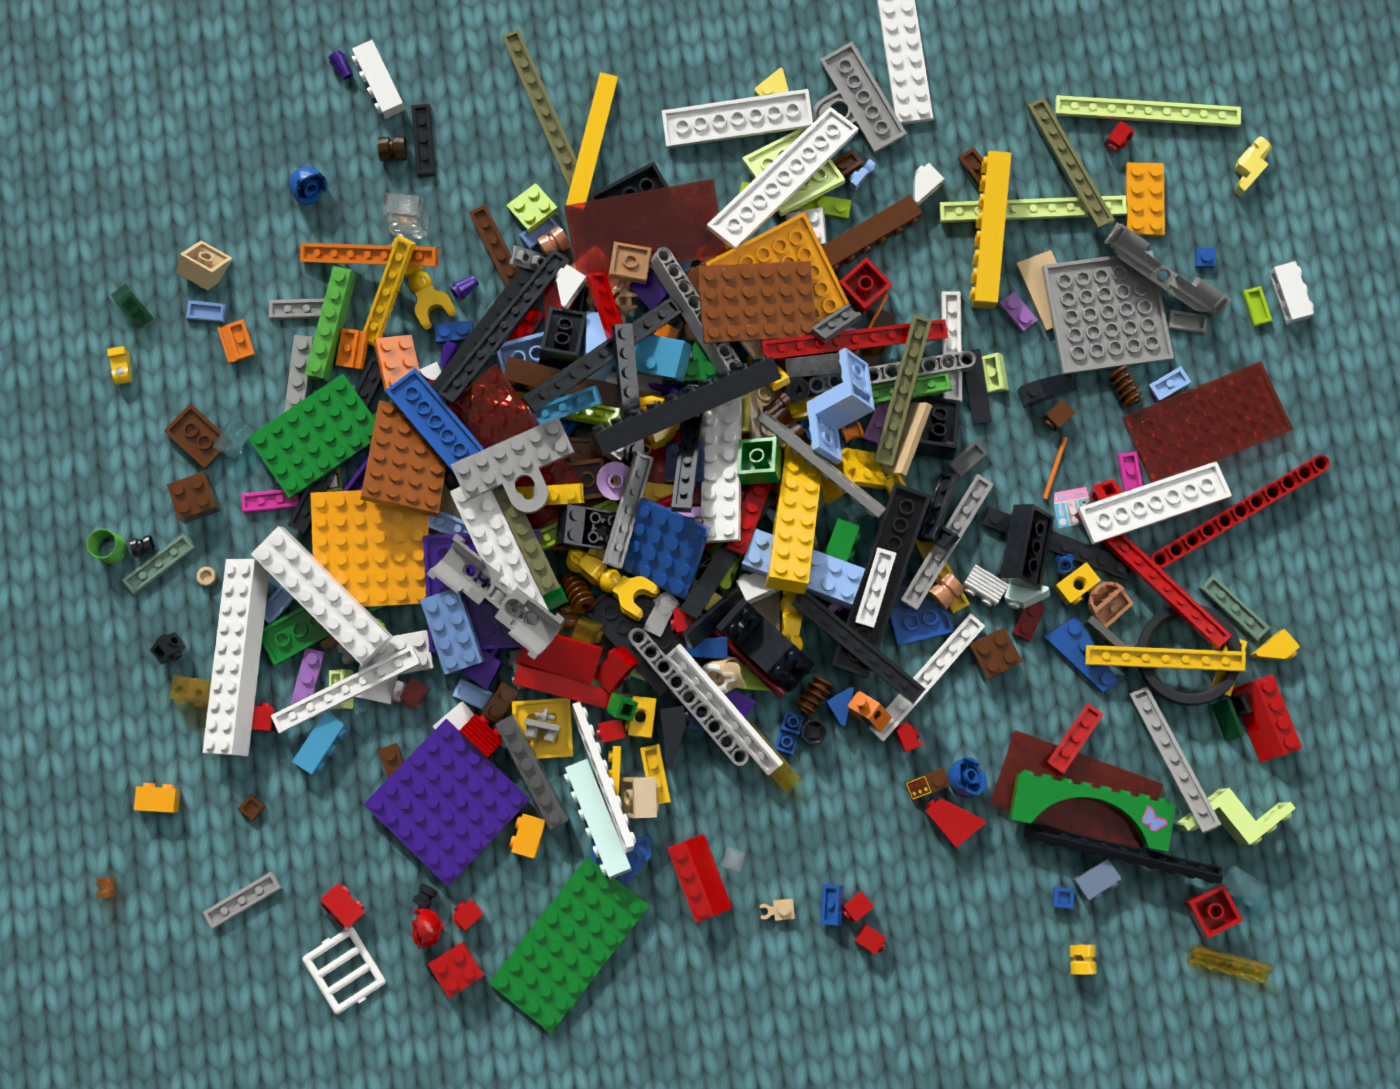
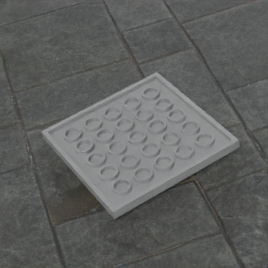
[1042,250,1174,375]

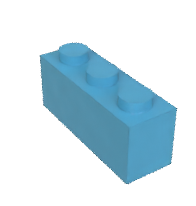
[292,712,348,775]

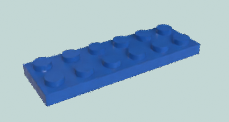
[385,368,485,475]

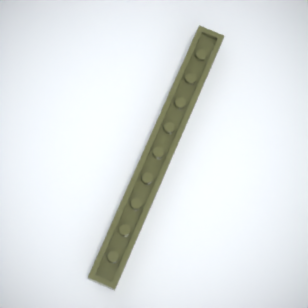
[502,29,590,193]

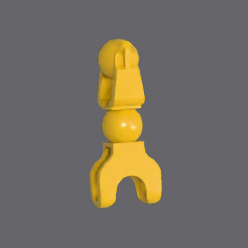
[391,238,457,330]
[566,549,660,621]
[779,590,803,650]

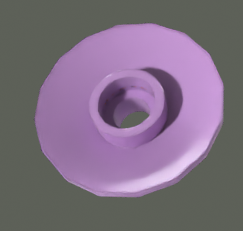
[596,462,629,500]

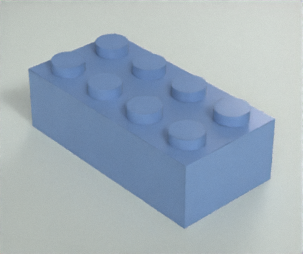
[420,589,485,675]

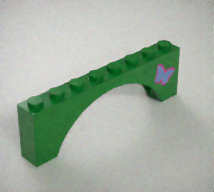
[1008,770,1176,852]

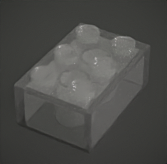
[382,193,431,238]

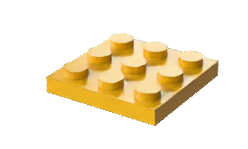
[512,698,574,759]

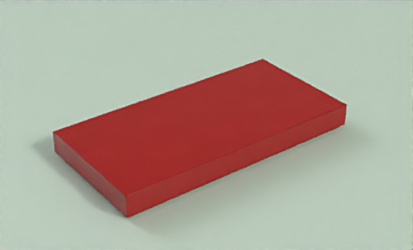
[516,634,603,685]

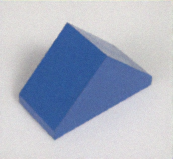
[826,687,854,727]

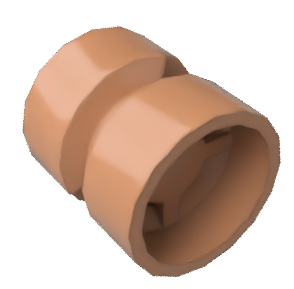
[537,226,571,258]
[928,573,965,610]

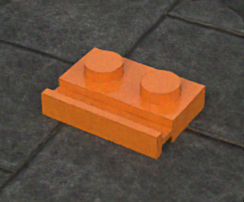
[217,319,256,364]
[335,328,369,370]

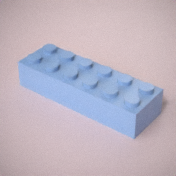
[741,528,865,609]

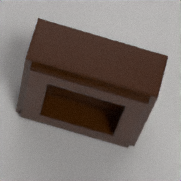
[238,794,266,822]

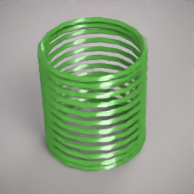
[86,529,127,564]

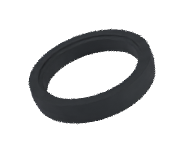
[1137,605,1242,706]

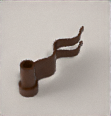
[763,392,810,446]

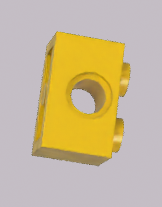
[1053,562,1101,605]
[625,696,657,739]

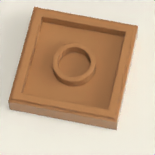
[608,242,652,284]

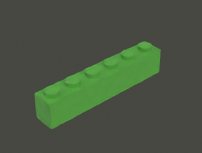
[305,266,357,383]

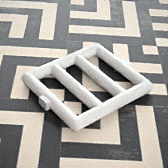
[303,927,386,1015]

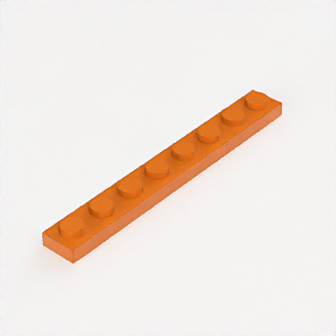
[300,243,439,267]

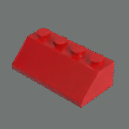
[1232,674,1302,762]
[667,834,732,923]

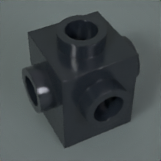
[150,632,186,665]

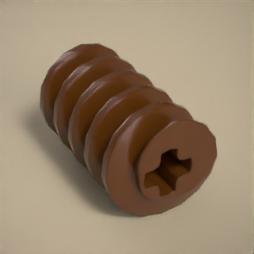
[1108,365,1146,408]
[561,573,596,614]
[794,676,835,719]

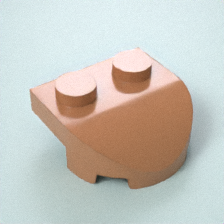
[1088,582,1134,628]

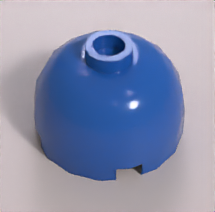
[289,166,328,205]
[947,757,987,798]

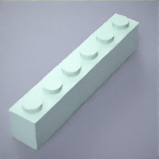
[564,759,632,880]

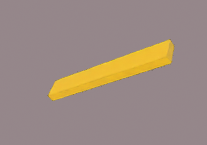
[363,235,416,347]

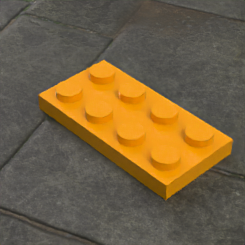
[1125,162,1165,237]

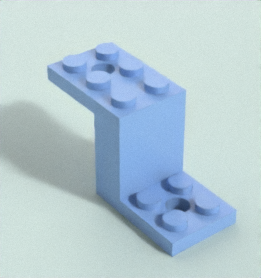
[807,348,875,465]

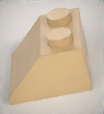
[176,241,233,290]
[619,777,659,818]

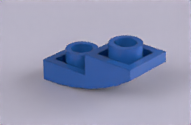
[686,637,727,658]
[774,711,805,756]

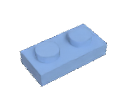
[1148,366,1191,402]

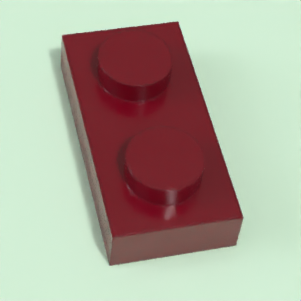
[1012,603,1046,642]

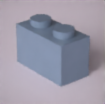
[1072,858,1121,901]

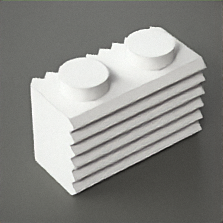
[963,565,1009,607]

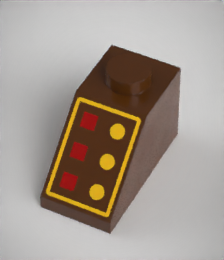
[905,768,951,801]

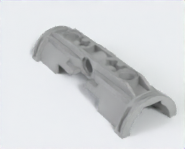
[1104,222,1232,318]
[427,533,566,659]

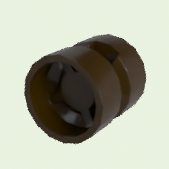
[378,136,407,162]

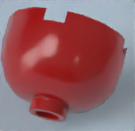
[412,908,444,949]

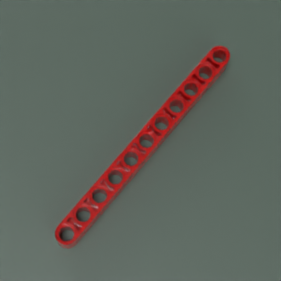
[1149,455,1330,569]

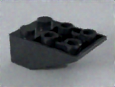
[555,504,617,551]

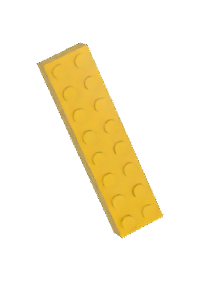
[969,151,1011,310]
[766,443,824,594]

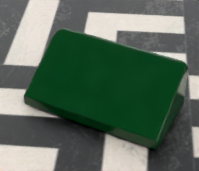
[1212,699,1244,741]

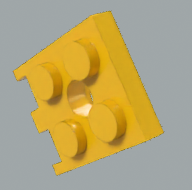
[820,448,887,504]

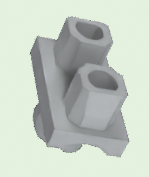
[509,245,546,272]
[524,708,561,742]

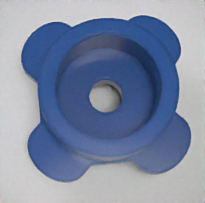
[1055,554,1075,574]

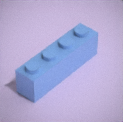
[583,311,612,381]

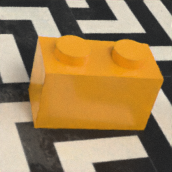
[134,783,181,813]
[509,814,546,859]

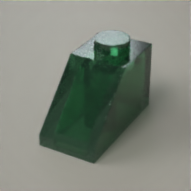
[111,283,154,329]

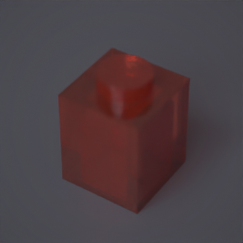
[400,677,431,709]

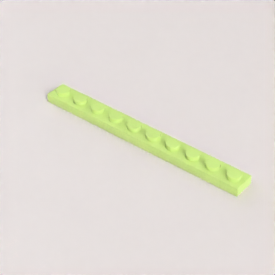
[1055,95,1241,127]
[939,195,1127,223]

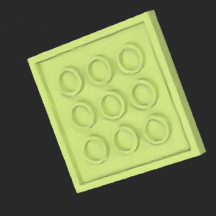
[743,128,845,216]

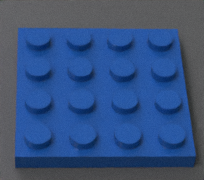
[621,497,711,600]

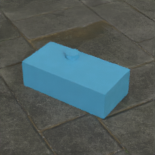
[612,335,692,383]

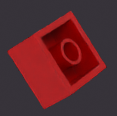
[839,257,892,315]
[1183,884,1243,939]
[428,941,485,998]

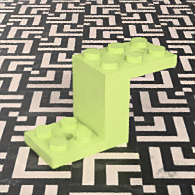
[1174,788,1295,846]

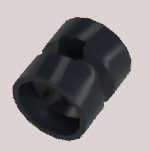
[782,377,810,402]
[800,719,827,746]

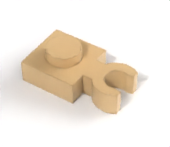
[759,899,795,921]

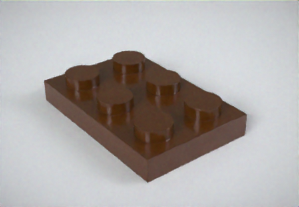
[164,403,233,470]

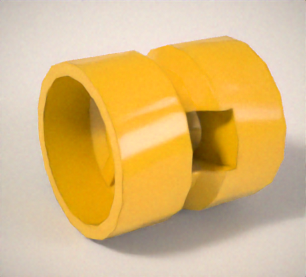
[1069,945,1097,974]

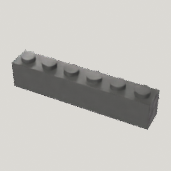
[496,713,569,830]

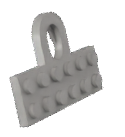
[813,42,907,154]
[451,417,575,514]

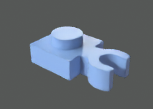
[849,159,876,192]

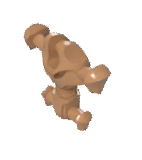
[585,280,637,324]

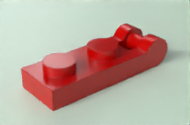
[508,308,544,351]

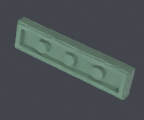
[122,533,197,596]
[1199,574,1270,642]

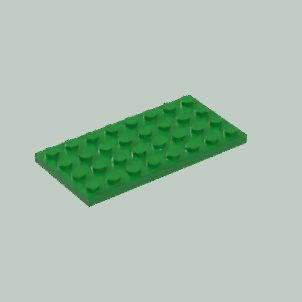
[489,856,650,1033]

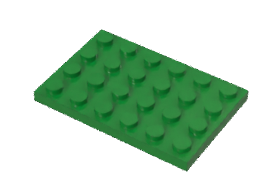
[247,374,375,500]

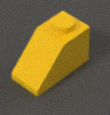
[1250,629,1300,661]

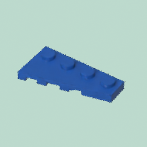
[1043,616,1119,693]

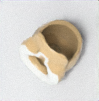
[702,656,745,694]

